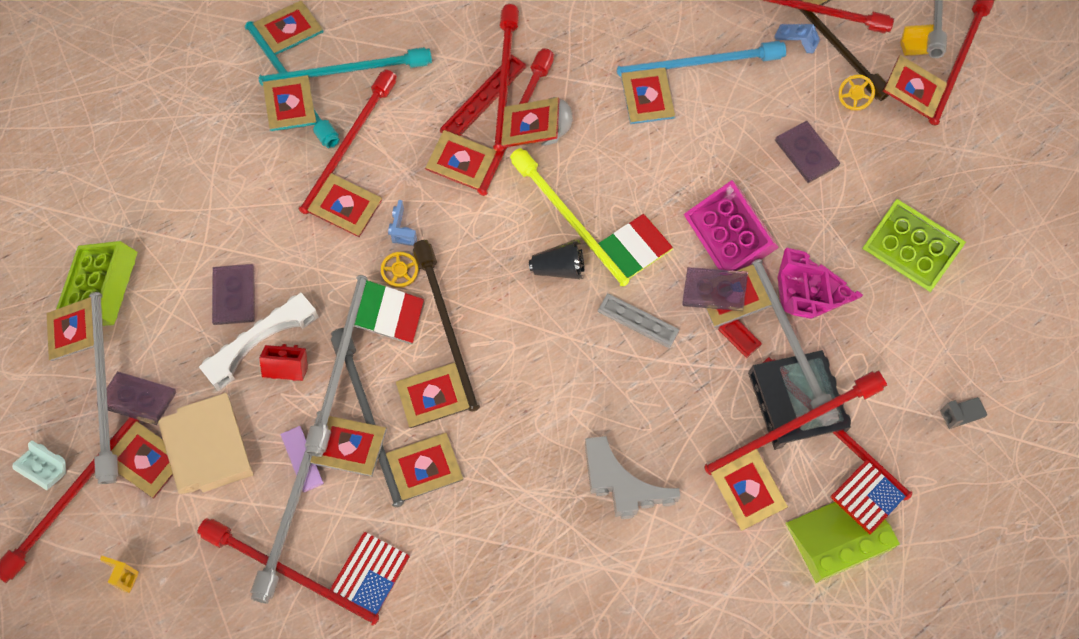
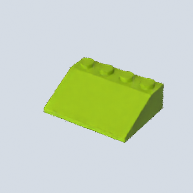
[862,199,966,292]
[56,241,138,326]
[786,502,900,583]

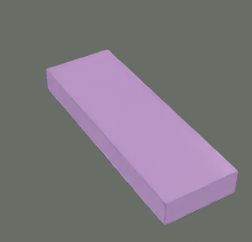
[280,426,324,492]

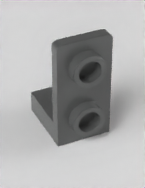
[940,397,987,429]

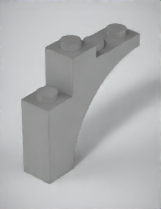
[585,436,681,519]

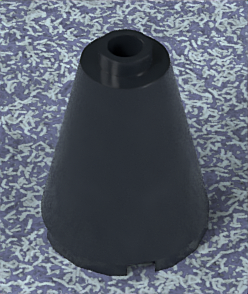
[529,239,585,280]

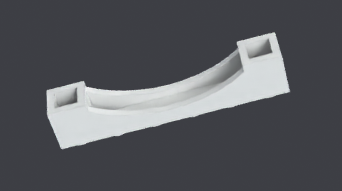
[199,293,319,391]

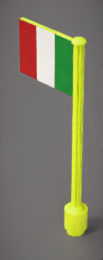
[510,148,673,287]

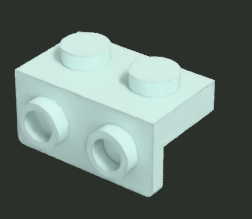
[13,440,66,490]

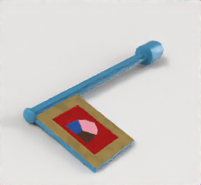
[617,41,786,124]

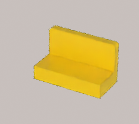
[900,24,934,56]
[99,555,139,593]

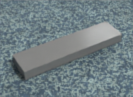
[598,293,680,349]

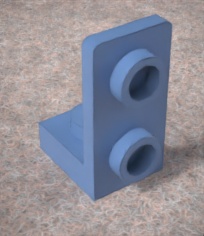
[774,24,820,53]
[388,200,417,246]

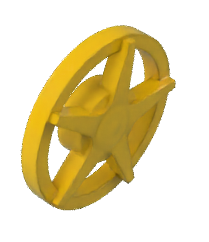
[839,75,875,111]
[381,252,418,288]

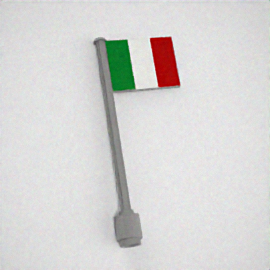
[305,275,424,457]

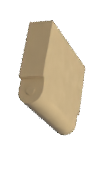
[158,393,254,494]

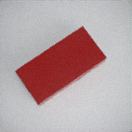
[718,319,762,358]

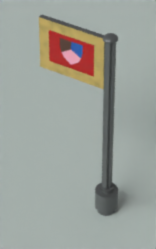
[331,328,463,507]

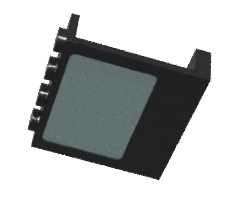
[748,350,851,450]

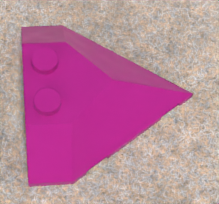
[777,248,863,319]

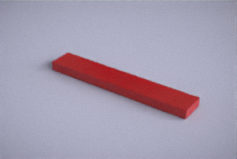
[440,54,526,136]

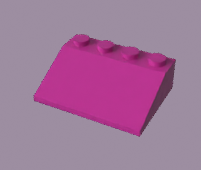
[683,180,779,276]

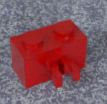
[259,344,308,381]

